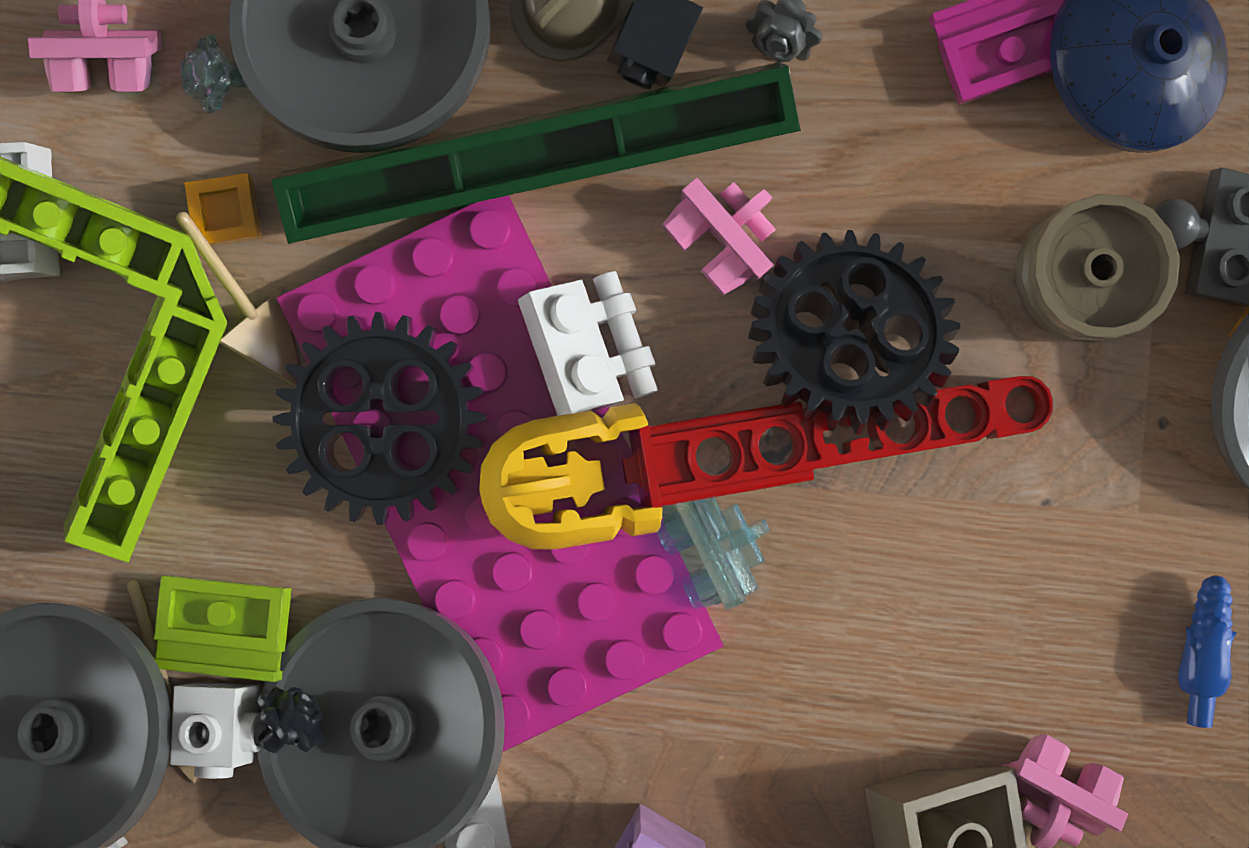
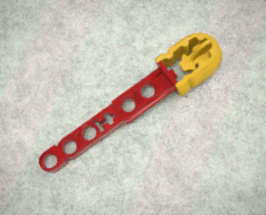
[479,376,1053,549]

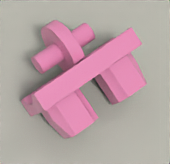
[27,0,162,92]
[662,178,776,296]
[1002,734,1128,848]

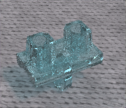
[657,497,770,610]

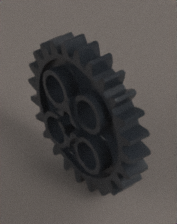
[748,230,961,434]
[272,312,488,525]

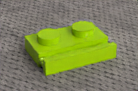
[154,575,292,682]

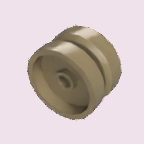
[1015,194,1180,342]

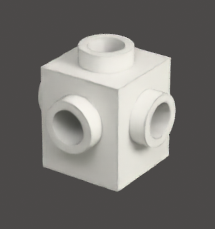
[170,682,265,779]

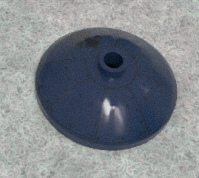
[1050,0,1229,153]

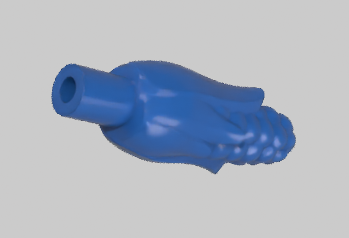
[1178,575,1237,728]

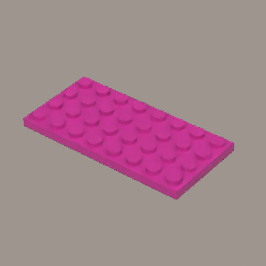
[277,195,724,752]

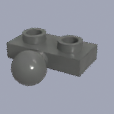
[1153,168,1249,307]

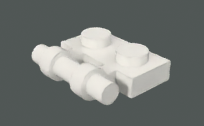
[518,271,658,416]

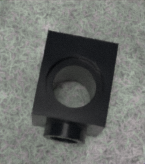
[607,0,704,90]

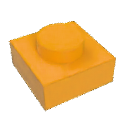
[184,173,262,246]

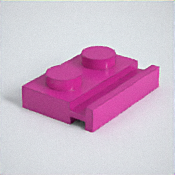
[928,0,1064,105]

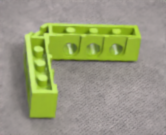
[0,156,227,563]

